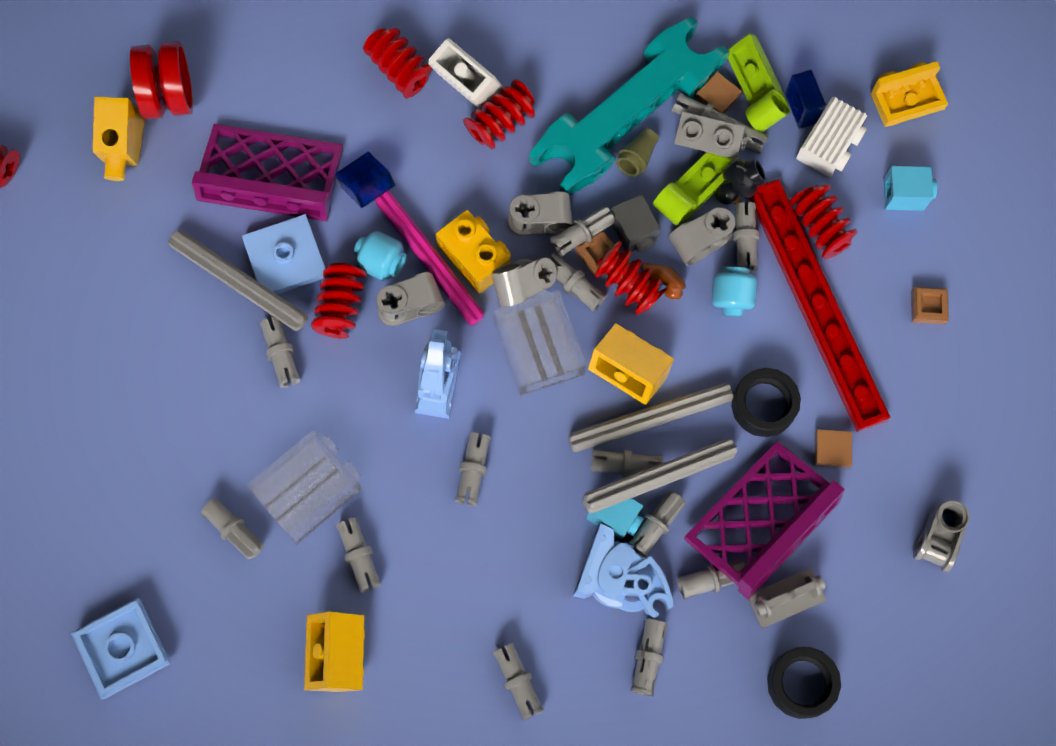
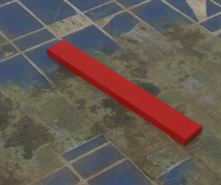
[749,179,891,432]

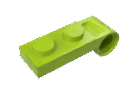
[728,33,790,132]
[653,152,738,227]

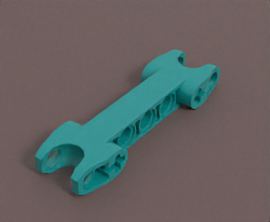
[528,17,729,196]

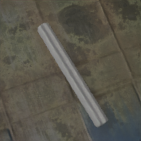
[168,231,308,331]
[568,382,734,452]
[582,439,737,513]

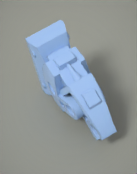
[415,329,461,419]
[573,523,674,619]

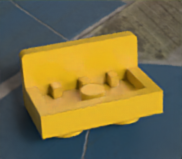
[870,61,948,127]

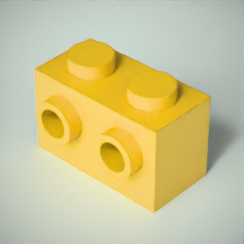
[436,210,511,294]
[588,323,674,405]
[304,612,365,692]

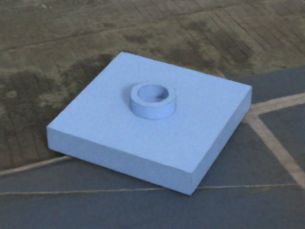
[242,214,325,295]
[71,598,171,699]

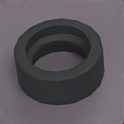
[731,367,801,437]
[767,647,841,719]

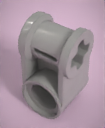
[508,191,573,236]
[668,208,735,266]
[491,258,557,307]
[376,272,445,326]
[913,500,970,573]

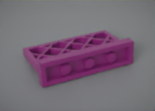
[192,124,343,222]
[684,441,845,600]

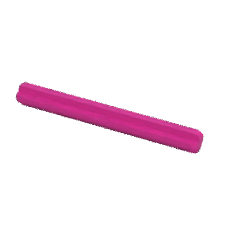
[375,190,484,326]

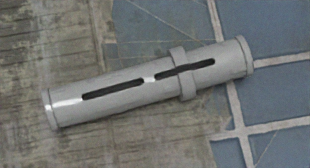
[671,93,769,154]

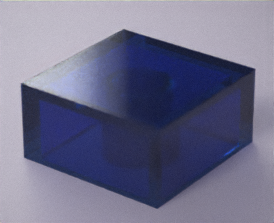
[785,70,826,129]
[335,151,396,208]

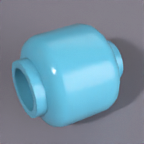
[354,231,407,281]
[712,267,757,317]

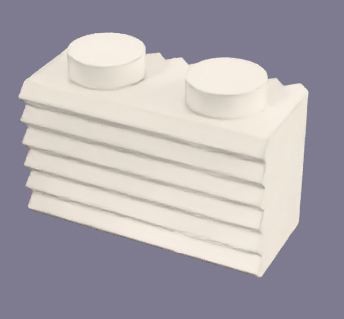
[429,38,504,110]
[796,97,867,178]

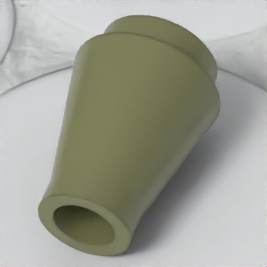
[616,128,659,177]

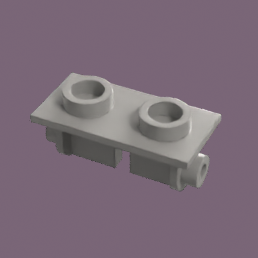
[674,111,747,159]
[749,568,827,629]

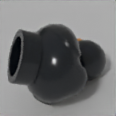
[716,158,767,204]

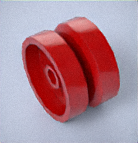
[130,41,193,120]

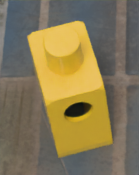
[93,97,145,181]

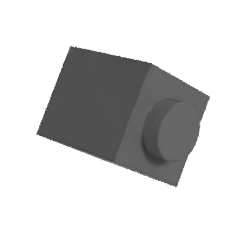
[611,195,660,252]

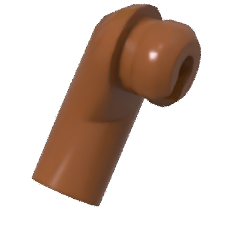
[642,263,686,299]

